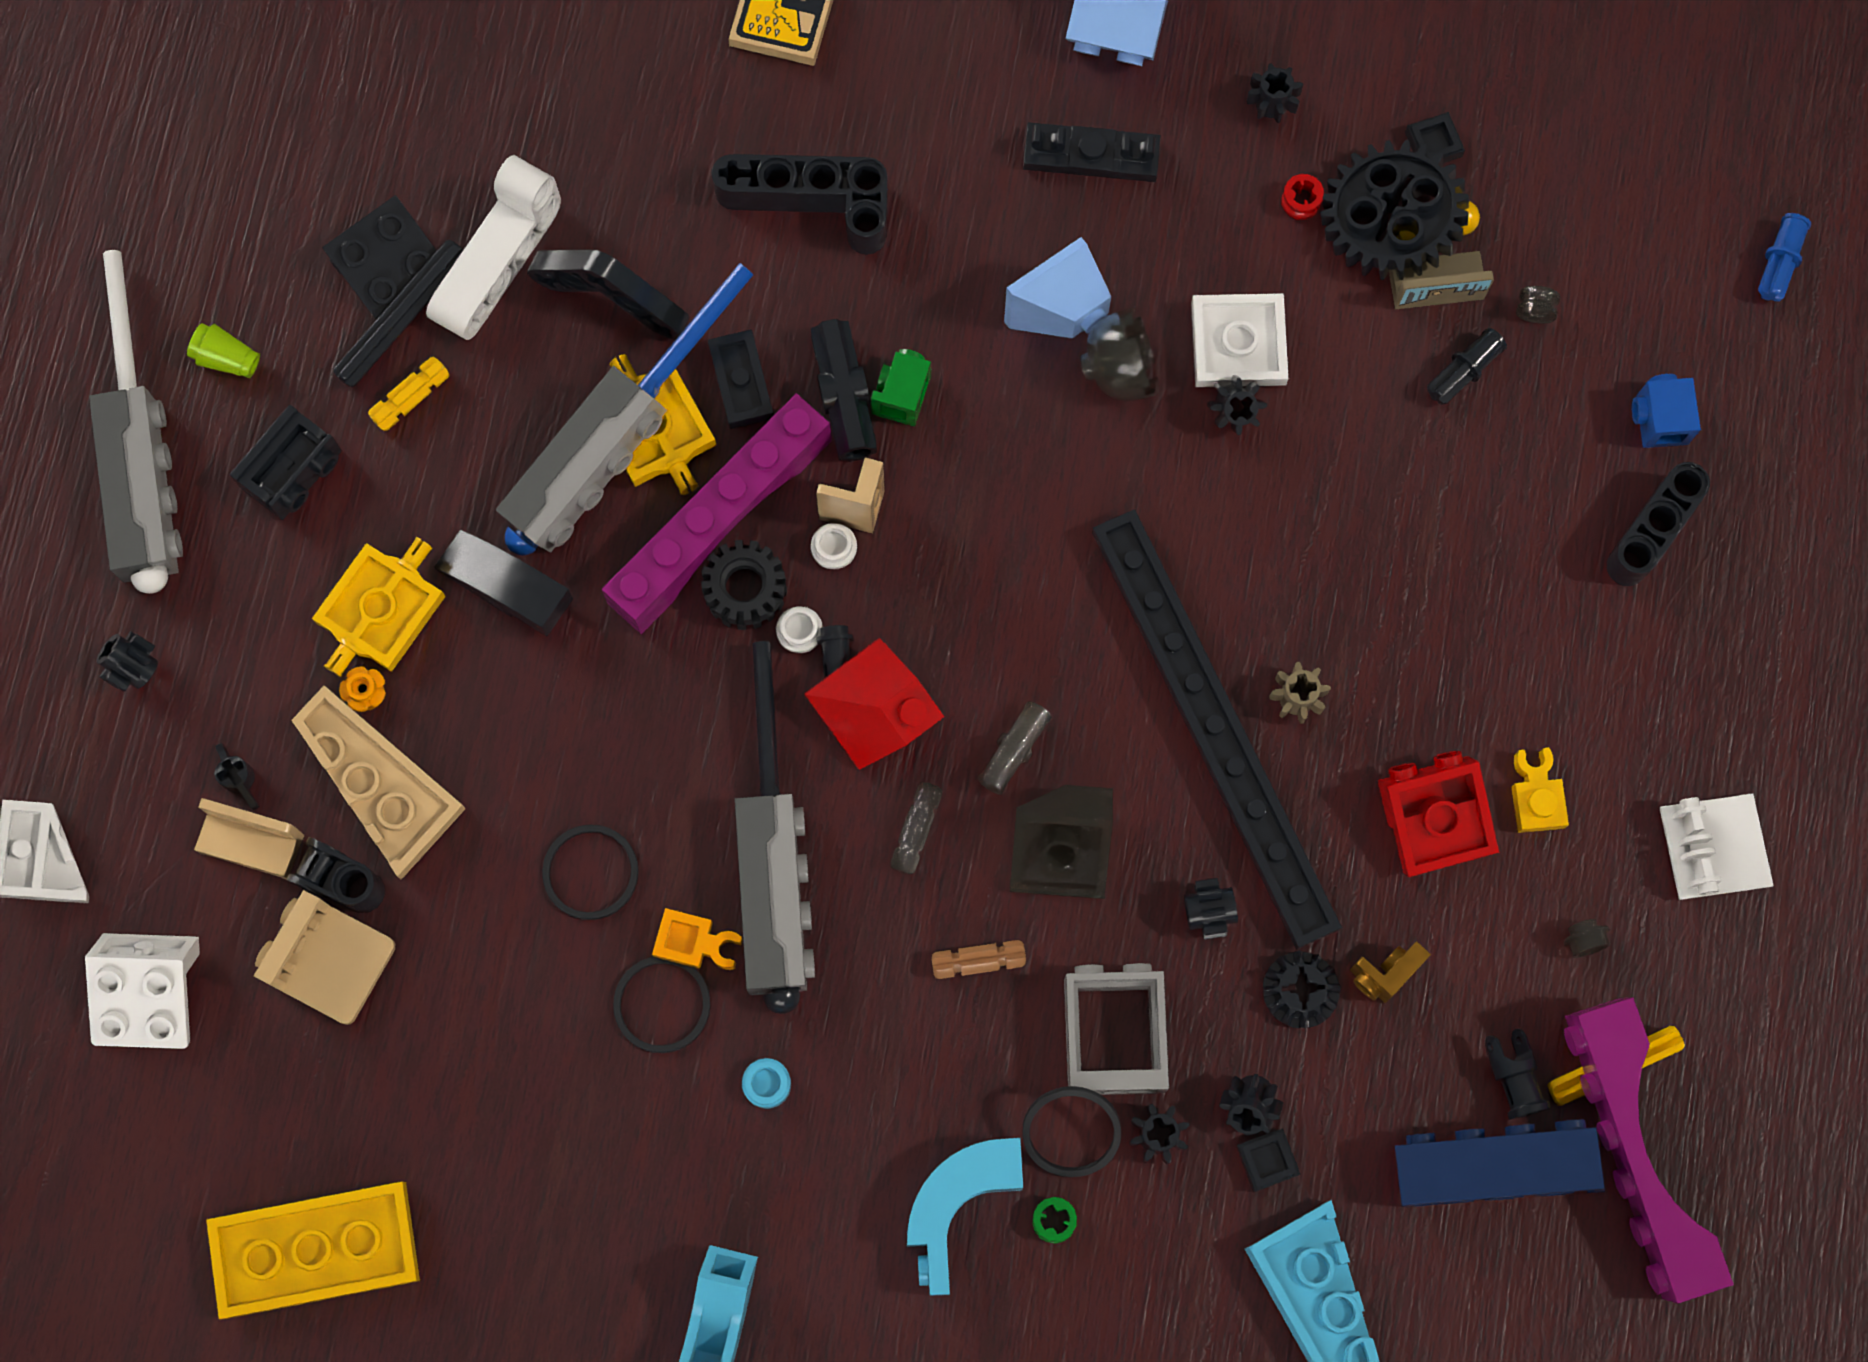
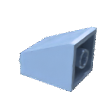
[1066,0,1168,66]

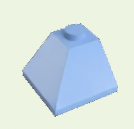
[1004,237,1111,338]

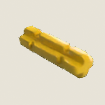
[368,357,449,431]

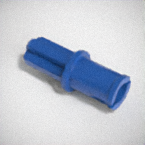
[1758,213,1811,302]

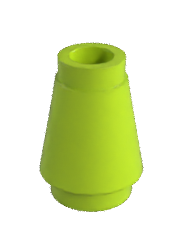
[187,323,260,379]

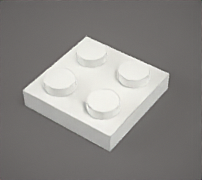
[1191,293,1289,387]

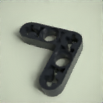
[527,250,690,340]

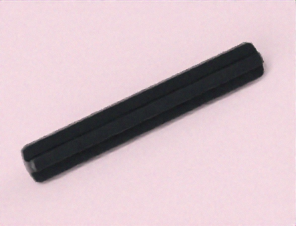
[333,240,463,387]

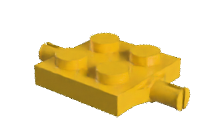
[610,354,716,495]
[312,537,446,677]

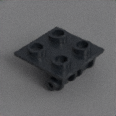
[322,195,437,320]

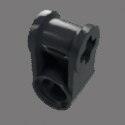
[286,837,385,913]

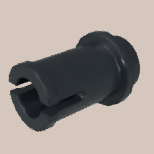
[817,625,854,678]

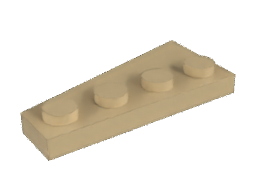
[292,686,466,879]

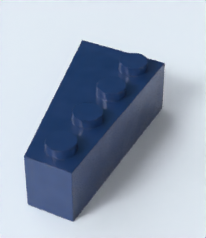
[1395,1119,1605,1207]

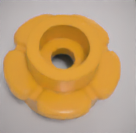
[339,666,386,712]

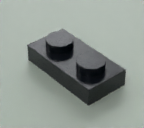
[708,329,774,429]

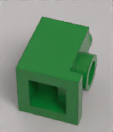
[871,349,931,427]

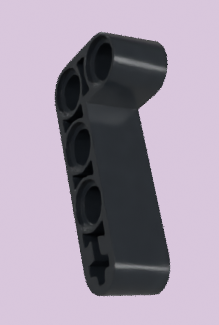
[711,154,888,255]

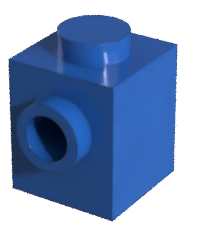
[1632,374,1701,448]

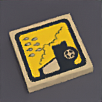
[729,0,833,66]

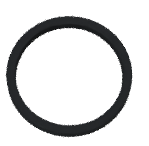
[542,825,639,920]
[613,957,711,1053]
[1023,1086,1121,1177]

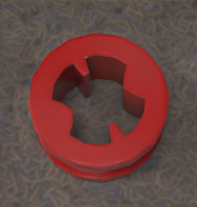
[1281,174,1324,220]

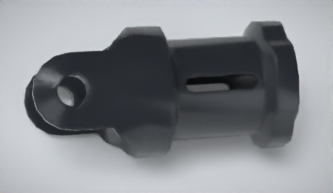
[1485,1029,1551,1120]

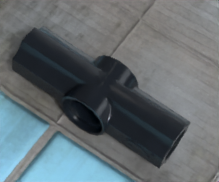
[811,319,877,462]

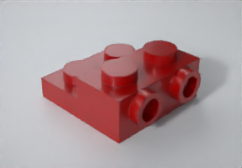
[1378,751,1499,877]

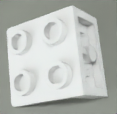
[85,933,200,1049]

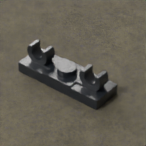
[1023,122,1161,182]

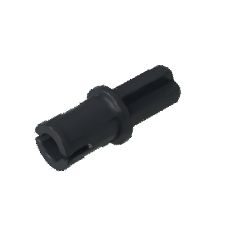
[1427,328,1507,405]

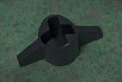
[214,743,260,811]

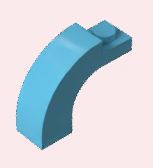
[907,1138,1023,1296]
[679,1245,758,1362]

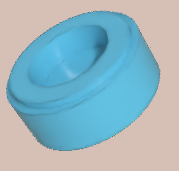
[742,1058,791,1109]

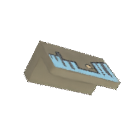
[1389,251,1494,309]

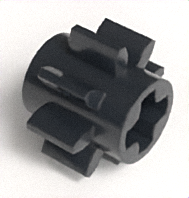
[1246,63,1303,123]
[1207,375,1267,435]
[97,631,158,692]
[1184,878,1238,940]
[1219,1074,1284,1136]
[1129,1103,1190,1165]

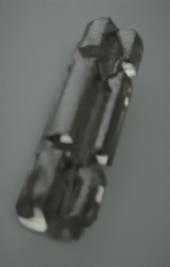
[891,782,942,874]

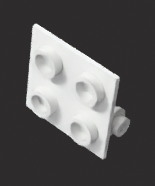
[1660,794,1774,900]

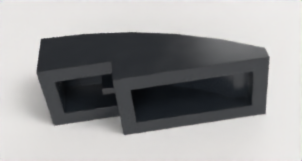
[434,530,573,637]

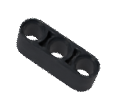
[1606,462,1710,586]

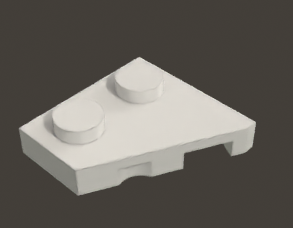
[0,800,89,903]

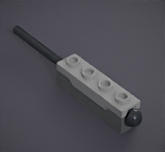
[735,641,815,1014]

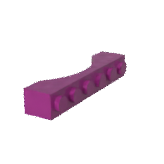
[602,393,832,634]
[1564,997,1734,1304]

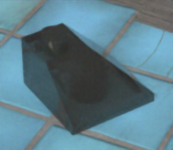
[1010,785,1113,899]

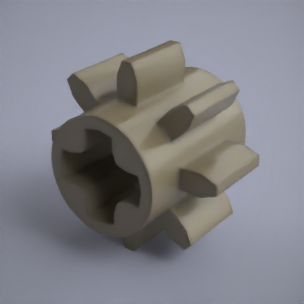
[1269,662,1331,724]

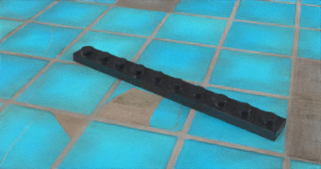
[1092,509,1342,950]

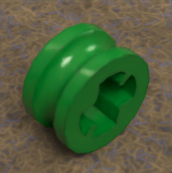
[1032,1197,1077,1244]

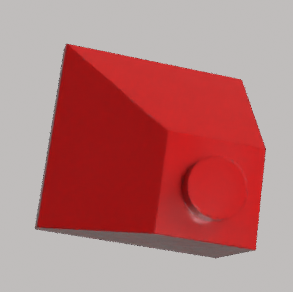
[804,638,944,770]

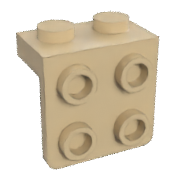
[254,890,395,1025]

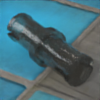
[977,701,1052,795]

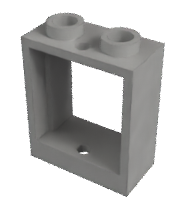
[1064,963,1169,1095]

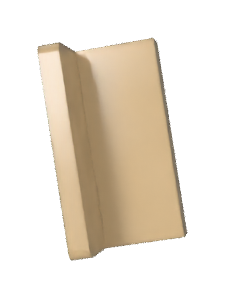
[816,458,885,534]
[194,798,304,879]

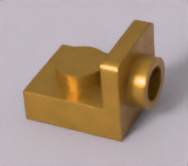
[1350,941,1431,1003]

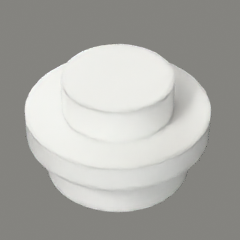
[811,523,857,569]
[776,606,823,653]

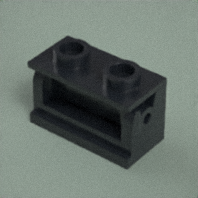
[229,404,342,520]

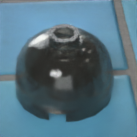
[1080,307,1159,402]

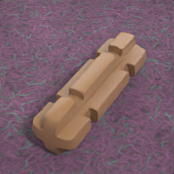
[931,940,1026,979]

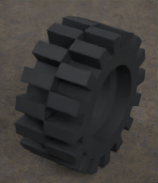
[701,540,787,630]

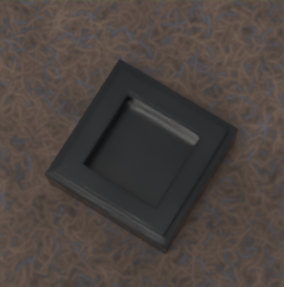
[1405,112,1465,163]
[1236,1128,1301,1193]

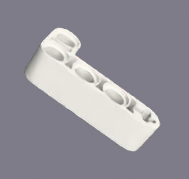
[426,155,561,340]

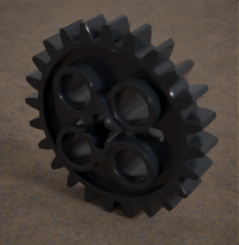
[1321,140,1469,280]

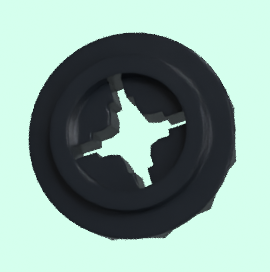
[1263,950,1341,1028]

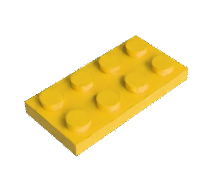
[206,1182,420,1319]

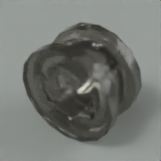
[1516,286,1561,324]

